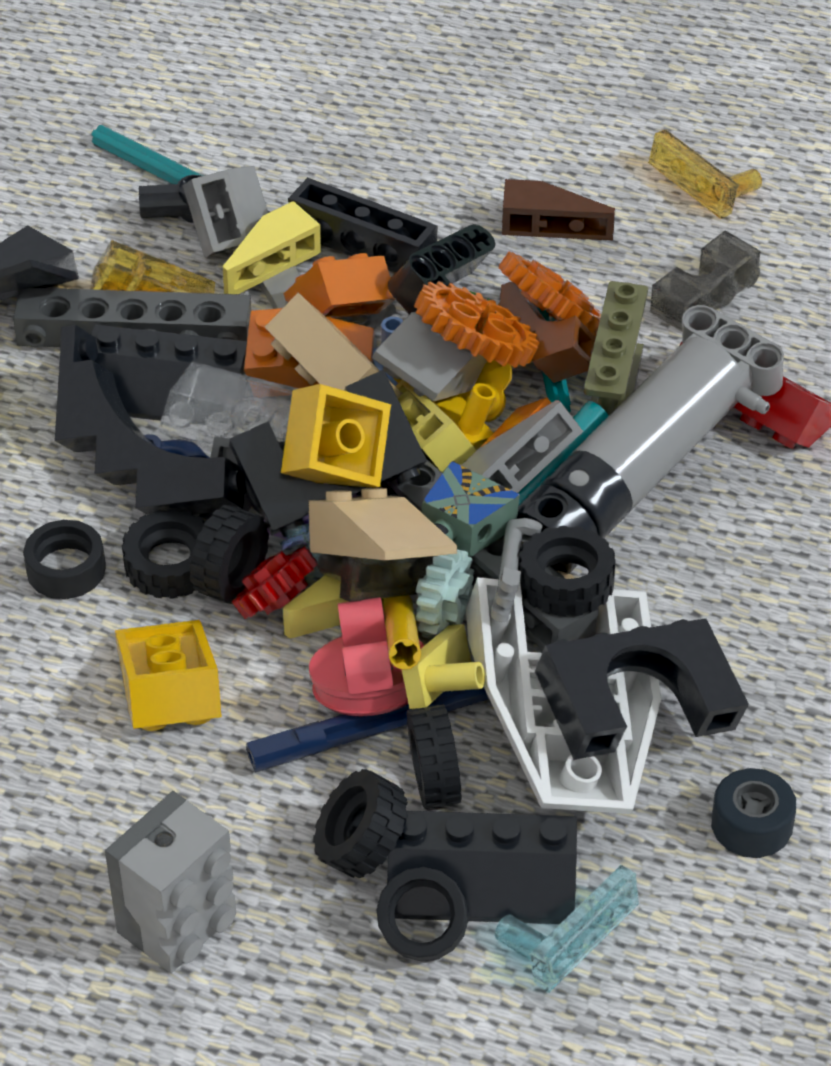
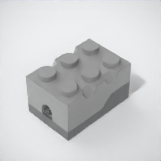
[105,791,237,974]

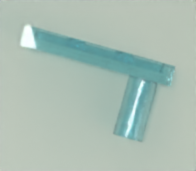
[495,865,639,993]

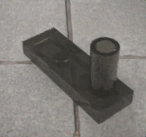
[317,554,433,602]

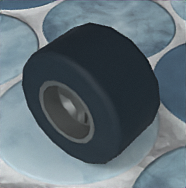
[711,768,796,858]

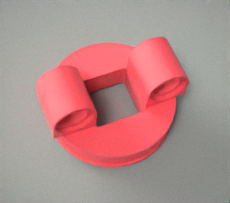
[309,597,424,716]

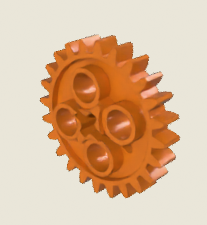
[498,251,601,337]
[414,281,539,368]

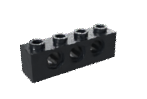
[288,177,438,273]

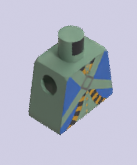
[422,461,520,556]

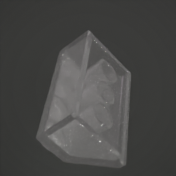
[158,362,298,450]

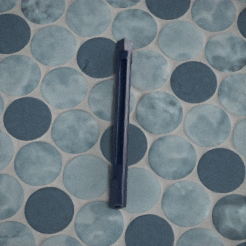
[246,652,543,773]

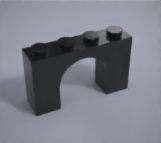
[229,369,427,538]
[535,618,749,760]

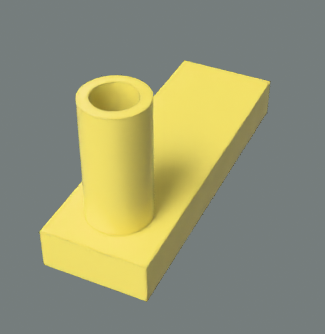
[402,624,485,709]

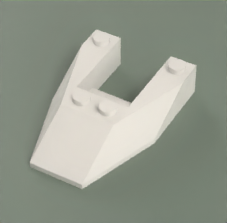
[466,577,661,814]

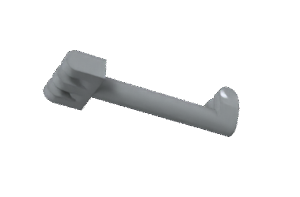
[491,518,542,622]

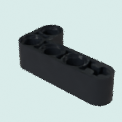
[388,224,496,315]

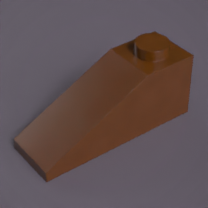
[502,179,615,241]

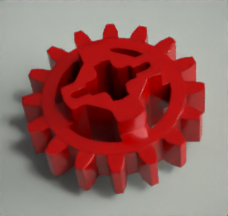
[232,546,318,619]

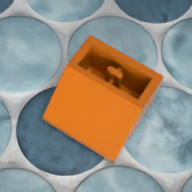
[283,253,396,318]

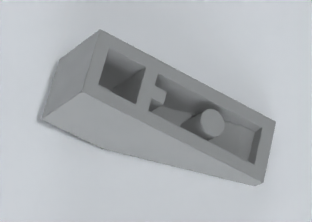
[461,400,583,493]

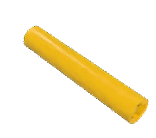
[383,590,421,670]

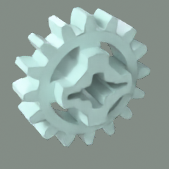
[415,549,474,640]

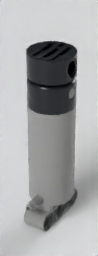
[517,305,784,574]

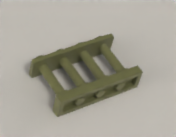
[584,281,648,416]

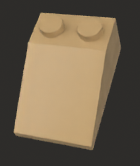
[309,488,457,560]

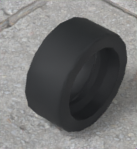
[23,519,106,599]
[376,867,469,962]

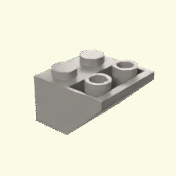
[183,166,268,257]
[372,312,487,401]

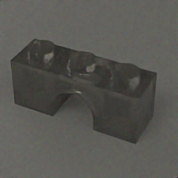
[650,230,761,332]

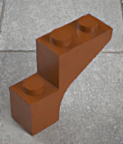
[498,282,596,383]

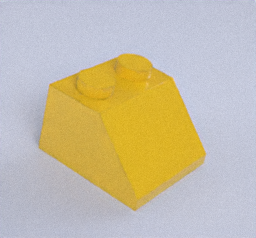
[281,384,391,488]

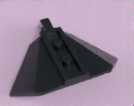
[0,225,79,300]

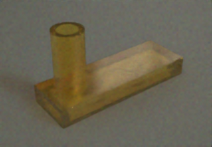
[648,129,762,219]

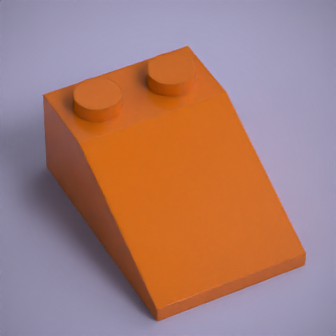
[244,308,375,401]

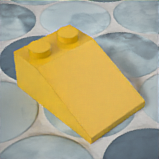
[115,620,222,731]

